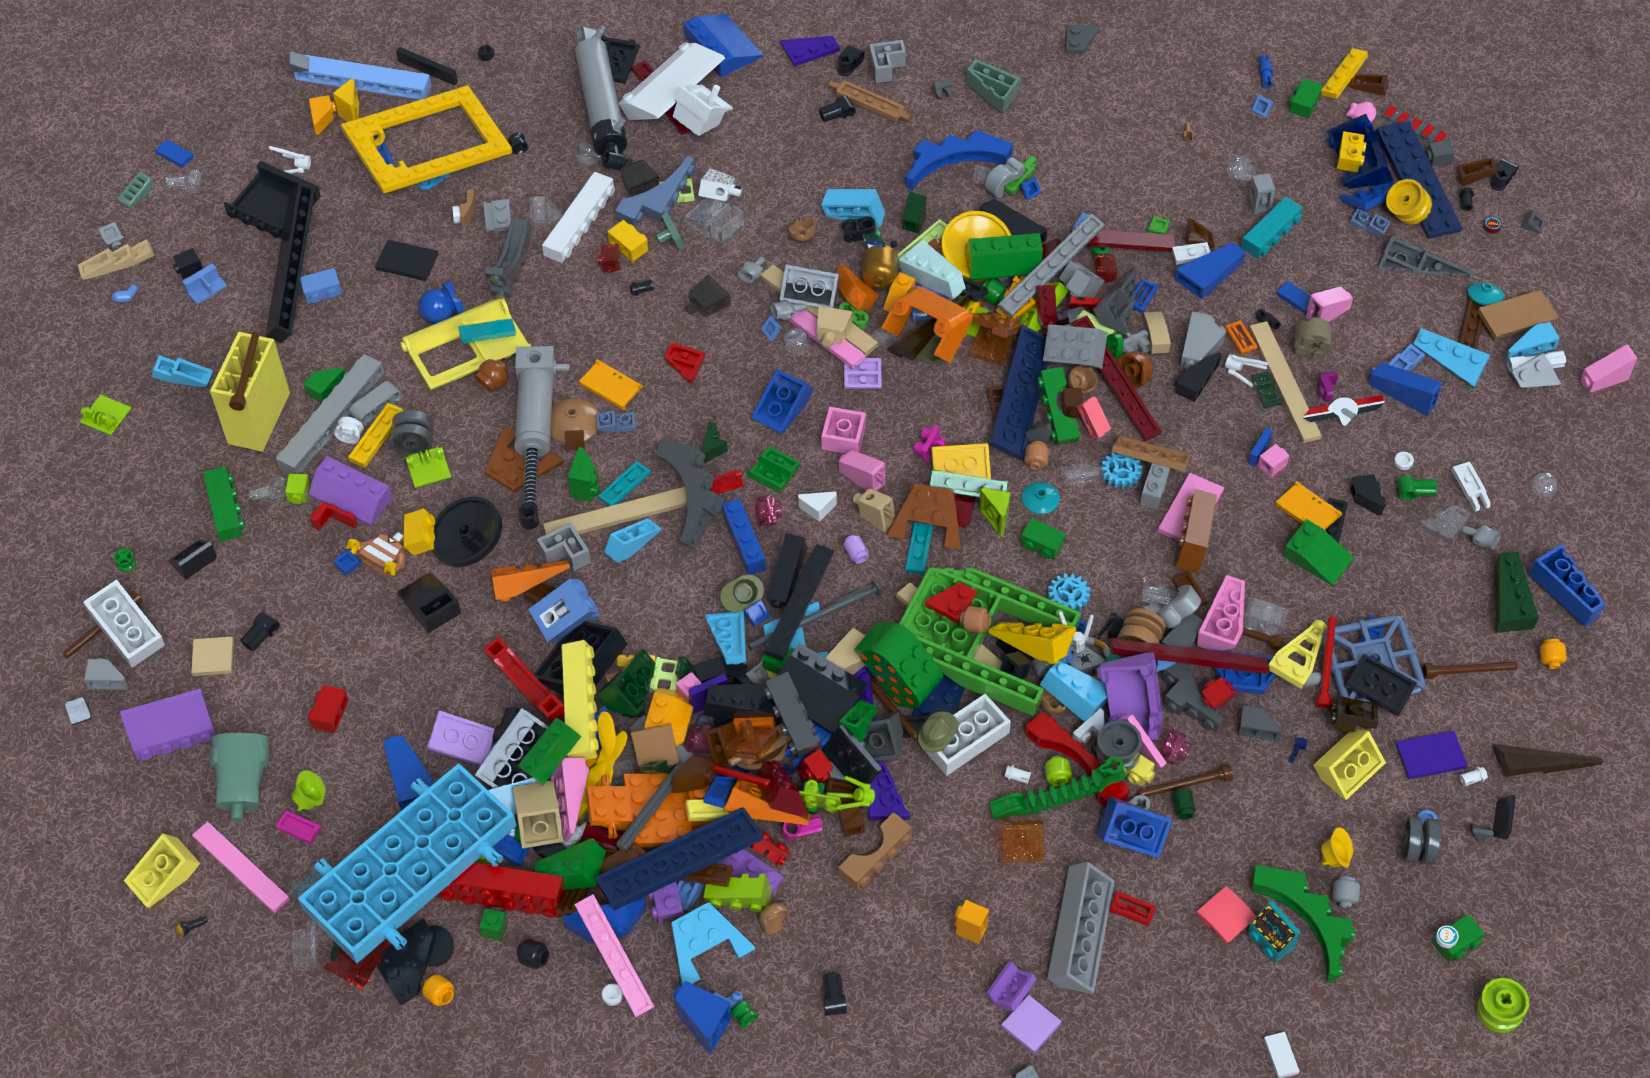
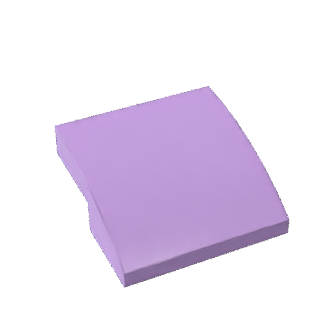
[844,358,881,389]

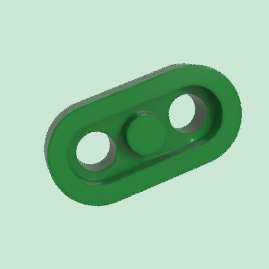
[1106,333,1124,361]

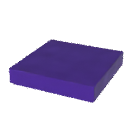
[688,674,728,714]

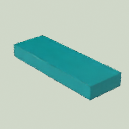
[458,318,516,343]
[598,461,651,507]
[905,522,933,575]

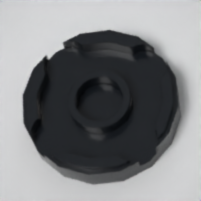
[427,926,454,967]

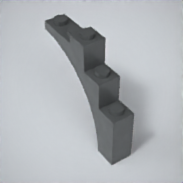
[484,218,532,299]
[655,438,724,549]
[1161,613,1224,733]

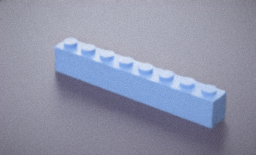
[294,54,432,100]

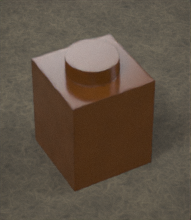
[1062,388,1083,418]
[838,803,864,837]

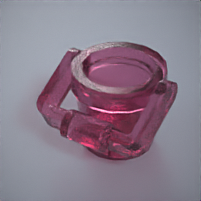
[755,495,782,527]
[684,722,712,754]
[1160,728,1192,764]

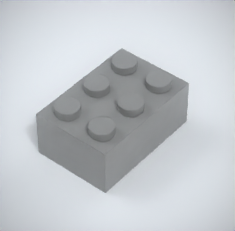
[1043,324,1108,369]

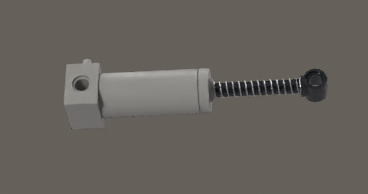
[514,346,570,530]

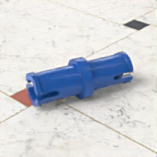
[1259,55,1273,88]

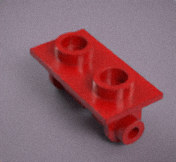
[709,469,744,494]
[750,830,791,866]

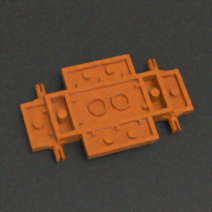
[586,774,729,847]

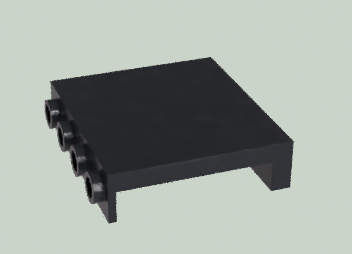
[224,161,321,238]

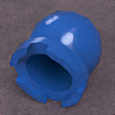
[418,281,465,324]

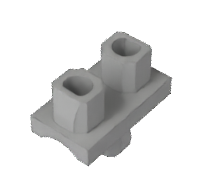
[1122,330,1151,355]

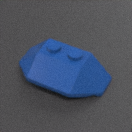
[563,897,647,942]

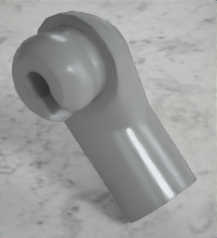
[1305,672,1322,686]

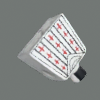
[698,169,742,201]

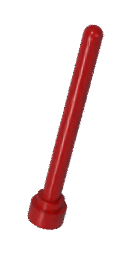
[1315,616,1336,709]
[699,756,771,787]

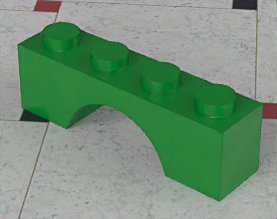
[1037,367,1080,446]

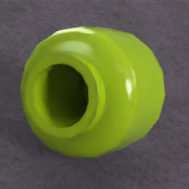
[1044,756,1072,787]

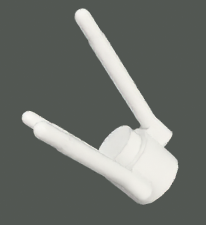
[269,146,311,174]
[1225,354,1268,387]
[1059,612,1094,653]

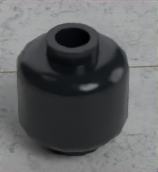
[517,939,549,969]

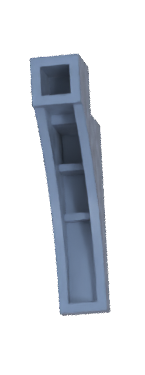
[615,156,695,227]

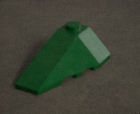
[596,649,656,716]

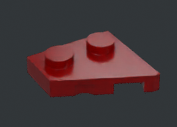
[1067,296,1103,313]
[924,582,978,624]

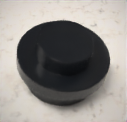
[478,45,495,61]

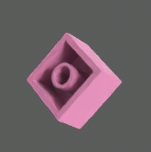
[821,407,866,454]

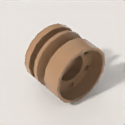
[1117,608,1166,644]

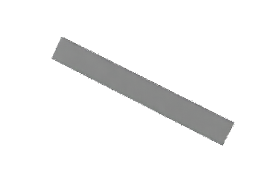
[998,213,1105,318]

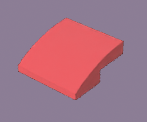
[1196,886,1256,944]

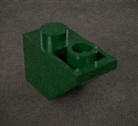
[902,192,927,234]

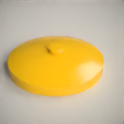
[941,211,1011,281]

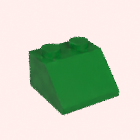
[568,447,600,502]

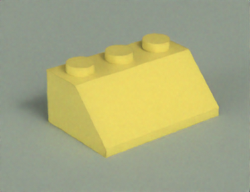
[1313,729,1386,800]

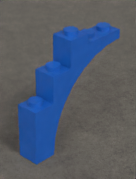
[905,130,1013,191]

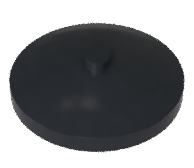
[432,497,502,567]

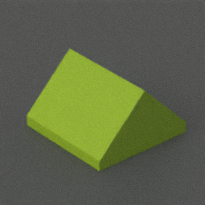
[979,488,1011,537]

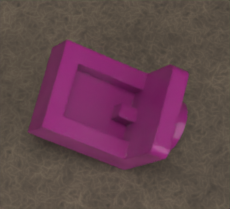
[1317,372,1338,402]

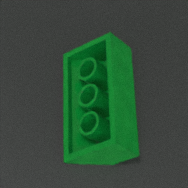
[965,233,1043,280]

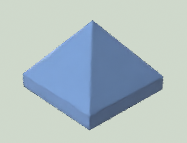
[1251,94,1274,118]
[761,315,782,341]

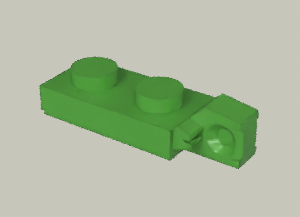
[1004,156,1037,196]

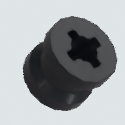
[508,133,528,155]

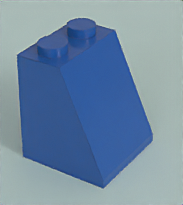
[673,981,732,1054]

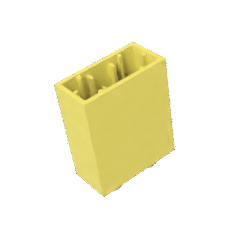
[210,332,290,452]

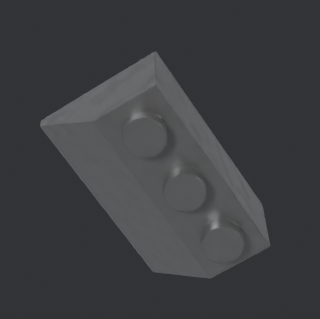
[779,264,840,308]

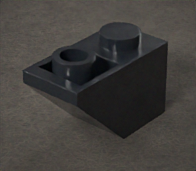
[1349,474,1386,516]

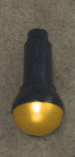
[175,916,208,936]

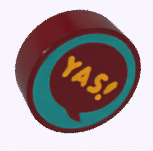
[1483,216,1502,234]

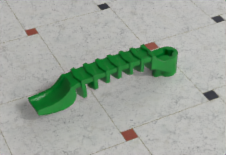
[989,756,1127,821]

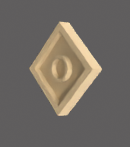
[191,636,234,676]

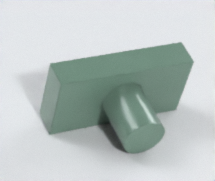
[656,212,685,249]

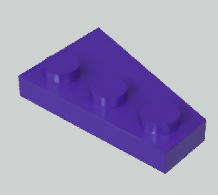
[780,36,840,67]
[868,762,910,820]

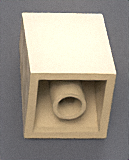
[826,628,867,675]
[512,780,563,849]

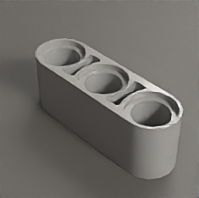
[349,381,402,426]

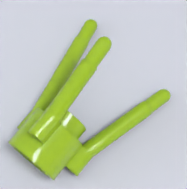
[826,776,875,810]

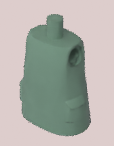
[210,733,270,822]

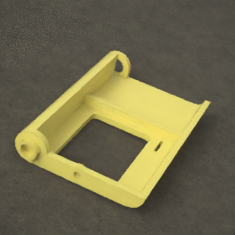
[400,298,531,391]

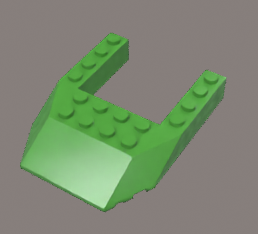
[899,568,1081,716]

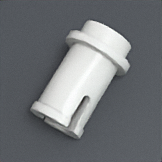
[1005,765,1031,785]
[1459,767,1488,787]

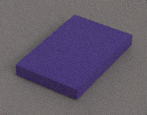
[1396,731,1468,780]

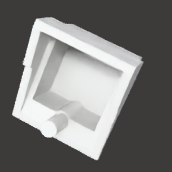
[673,84,733,136]

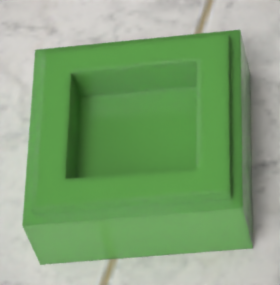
[1148,216,1170,234]

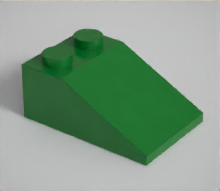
[1283,519,1354,586]

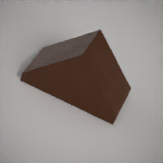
[1185,218,1215,248]

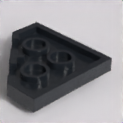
[370,919,435,1005]

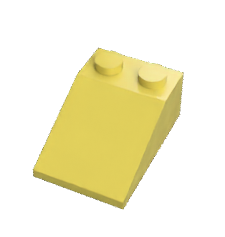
[124,834,201,908]

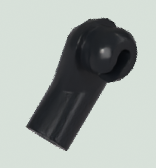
[1256,309,1281,329]

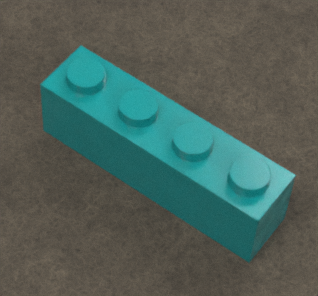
[1241,197,1303,259]

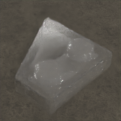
[529,196,563,228]
[1419,505,1472,543]
[1141,578,1181,606]

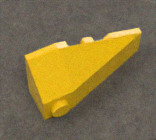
[988,622,1076,664]

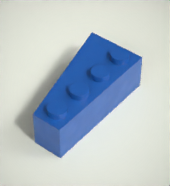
[1529,544,1605,626]

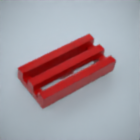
[1109,892,1156,926]

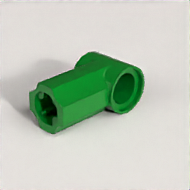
[1397,476,1437,500]

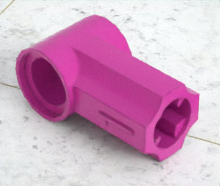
[780,814,823,841]

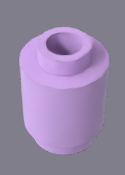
[843,535,869,564]

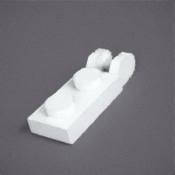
[1451,462,1491,512]

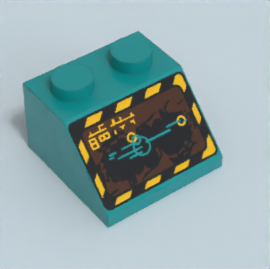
[1248,901,1300,963]

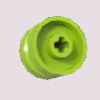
[1476,978,1529,1033]

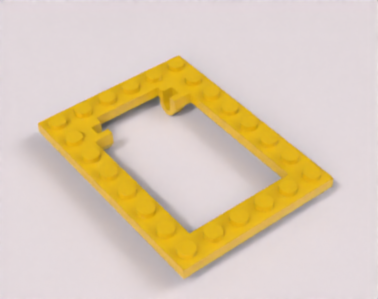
[341,85,512,194]

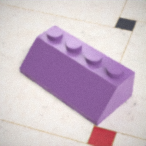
[308,456,392,525]

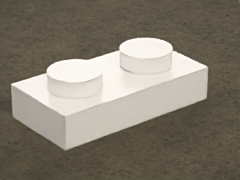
[1172,242,1210,265]

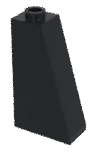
[980,199,1047,243]
[767,533,808,609]

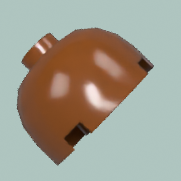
[1117,351,1153,389]

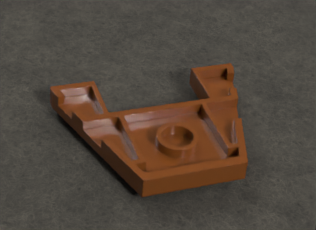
[972,312,1023,338]
[484,426,563,493]
[888,483,962,550]

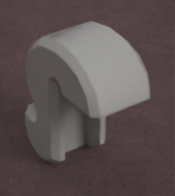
[985,157,1025,199]
[1158,585,1201,628]

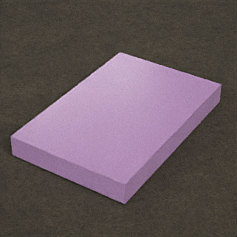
[426,711,495,766]

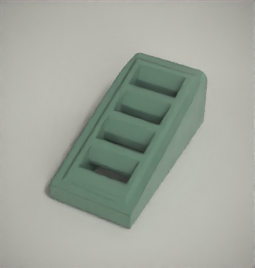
[117,171,155,209]

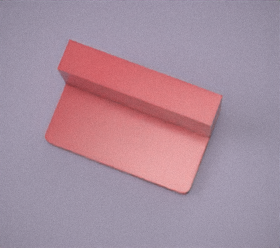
[1076,396,1111,439]

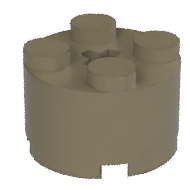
[1295,318,1332,360]

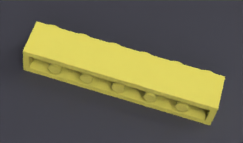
[562,640,599,760]

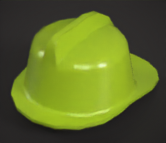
[291,770,326,811]

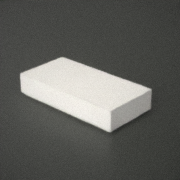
[1264,1032,1299,1078]

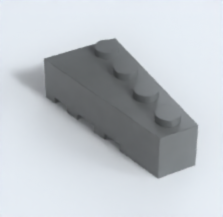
[764,672,821,758]

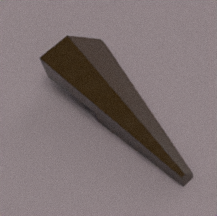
[887,294,970,361]
[1492,744,1603,777]

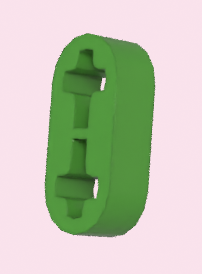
[839,302,869,329]

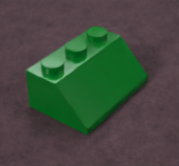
[517,717,581,785]

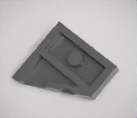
[1066,25,1100,54]

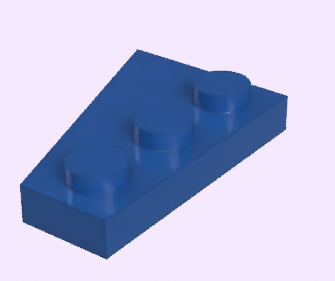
[1340,182,1396,211]

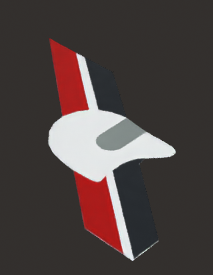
[1303,395,1384,426]

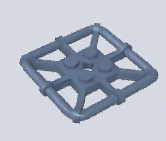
[1322,615,1426,703]

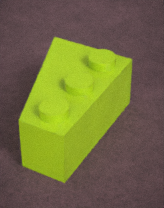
[703,874,772,912]

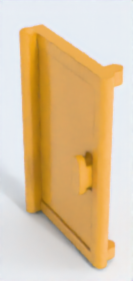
[579,359,643,410]
[1275,481,1342,530]

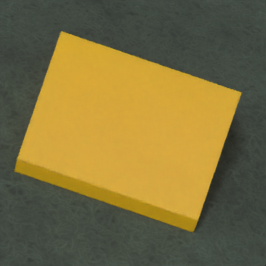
[333,79,359,122]

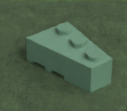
[966,59,1021,114]

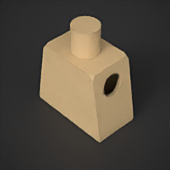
[817,306,853,347]
[853,489,896,533]

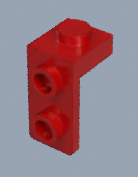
[310,502,357,531]

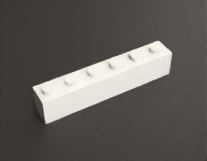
[542,172,615,263]

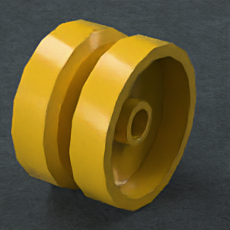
[1386,179,1432,225]

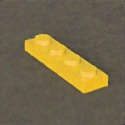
[1321,48,1368,99]
[348,403,404,468]

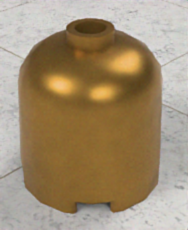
[862,245,899,290]

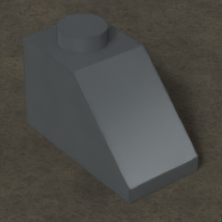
[1238,705,1281,741]

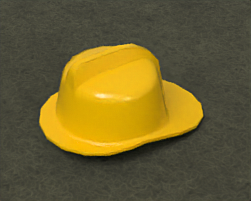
[1321,827,1353,868]

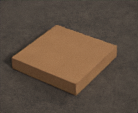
[631,723,680,771]

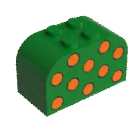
[854,622,943,708]

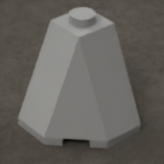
[1180,311,1226,369]

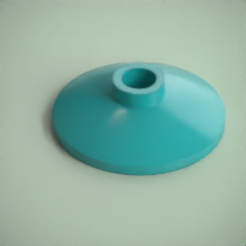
[1467,282,1504,306]
[1022,482,1060,514]

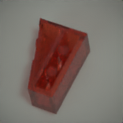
[324,939,391,990]

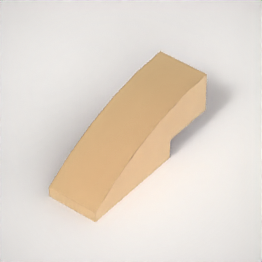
[1143,312,1171,354]

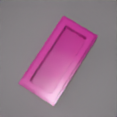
[275,810,322,844]

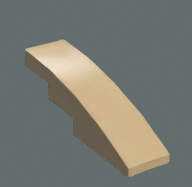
[78,239,154,280]

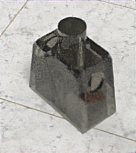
[621,158,659,197]
[685,275,731,317]

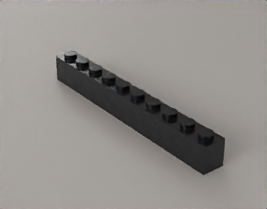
[265,181,315,343]

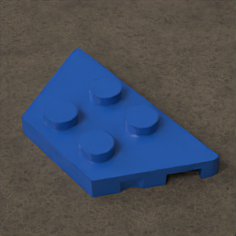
[1210,650,1276,694]

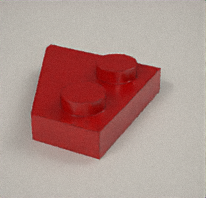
[664,342,706,384]

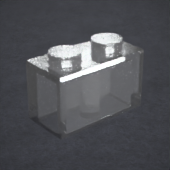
[1243,597,1289,636]

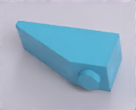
[1505,322,1560,363]
[604,518,661,563]

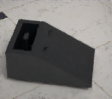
[397,573,461,633]

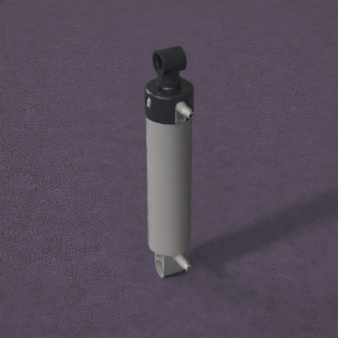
[575,25,627,171]

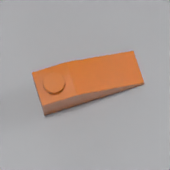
[836,264,879,310]

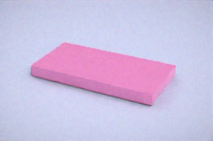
[1158,473,1224,541]

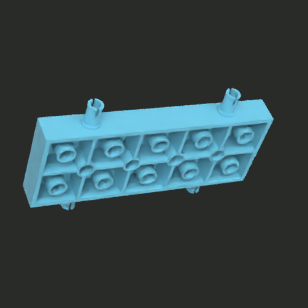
[298,763,517,963]

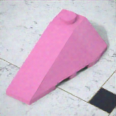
[1197,575,1245,651]
[550,758,589,842]

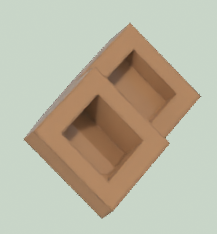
[460,189,476,228]

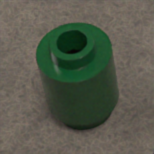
[1172,788,1196,820]

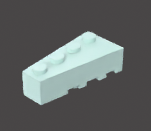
[899,240,965,299]

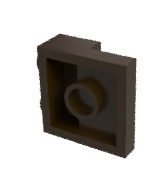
[1330,696,1378,732]

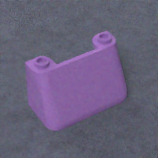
[1097,653,1163,740]

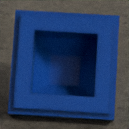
[1020,176,1042,200]

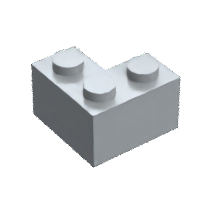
[869,40,906,83]
[1059,260,1104,299]
[537,523,591,571]

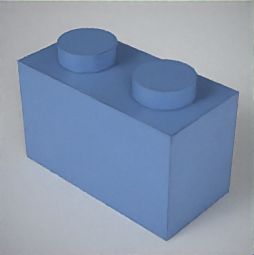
[300,268,342,304]

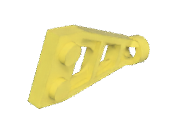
[1269,620,1327,689]

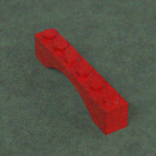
[483,637,565,723]
[1025,711,1130,808]

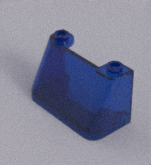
[1327,113,1394,189]

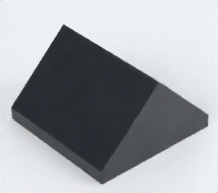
[168,539,217,580]

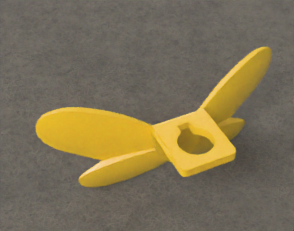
[583,711,627,796]

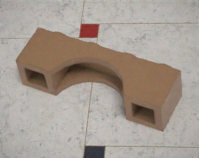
[838,812,912,891]

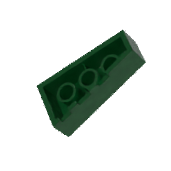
[1495,552,1539,633]

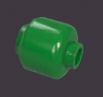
[982,279,1006,305]

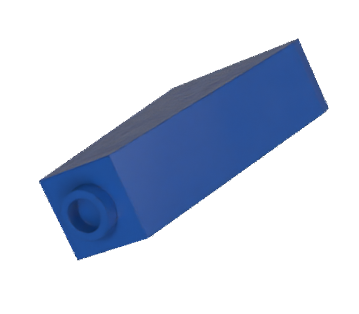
[1175,243,1246,299]
[1369,362,1443,416]
[383,735,434,811]

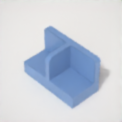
[182,263,227,304]

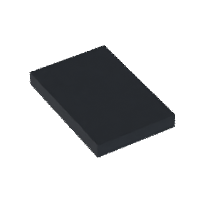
[606,39,640,84]
[375,240,439,281]
[1345,654,1417,716]
[822,724,882,789]

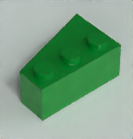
[534,838,606,890]

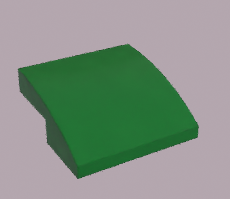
[748,446,801,493]

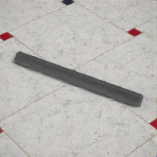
[617,762,684,851]

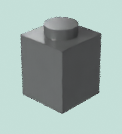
[1425,140,1455,167]

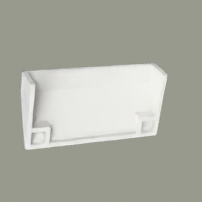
[618,42,725,120]

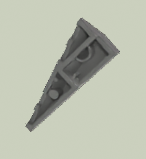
[1377,235,1475,278]
[1093,267,1139,334]

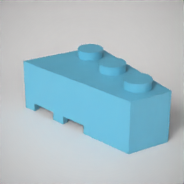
[821,189,886,228]
[1040,660,1108,722]

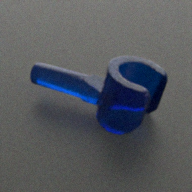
[1288,737,1308,763]

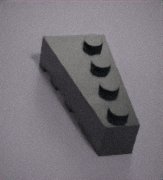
[703,683,783,727]

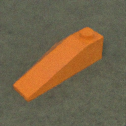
[490,560,570,602]
[724,779,812,825]

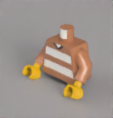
[346,532,406,579]

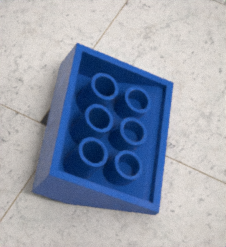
[683,14,763,77]

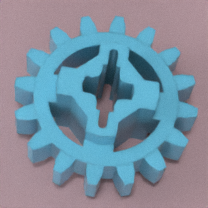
[1101,452,1142,489]
[1048,573,1090,611]

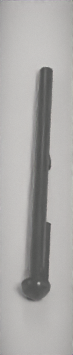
[748,581,883,650]

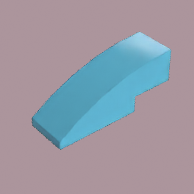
[152,355,213,387]

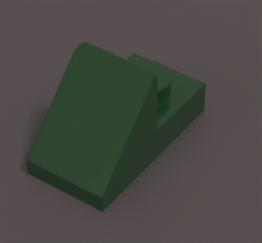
[701,422,728,463]

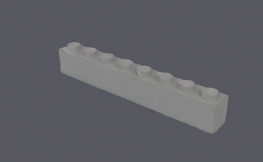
[276,354,384,474]

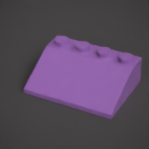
[120,689,216,760]

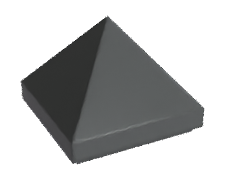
[1471,824,1494,843]

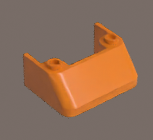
[882,288,973,363]

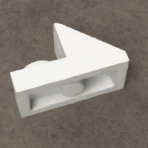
[1072,708,1104,744]

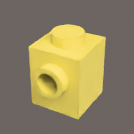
[1126,755,1155,787]

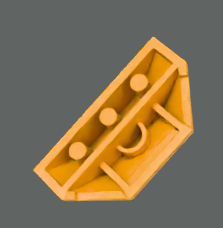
[644,688,693,747]

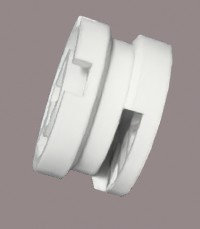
[334,417,364,444]

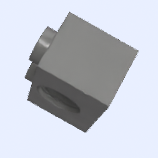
[1248,173,1275,214]
[1140,463,1170,510]

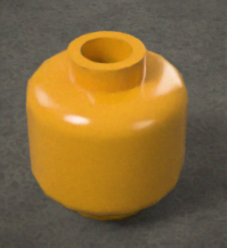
[1539,639,1567,669]
[422,974,454,1006]

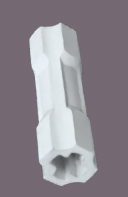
[1507,351,1566,374]

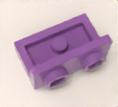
[648,882,683,925]
[987,961,1037,1012]

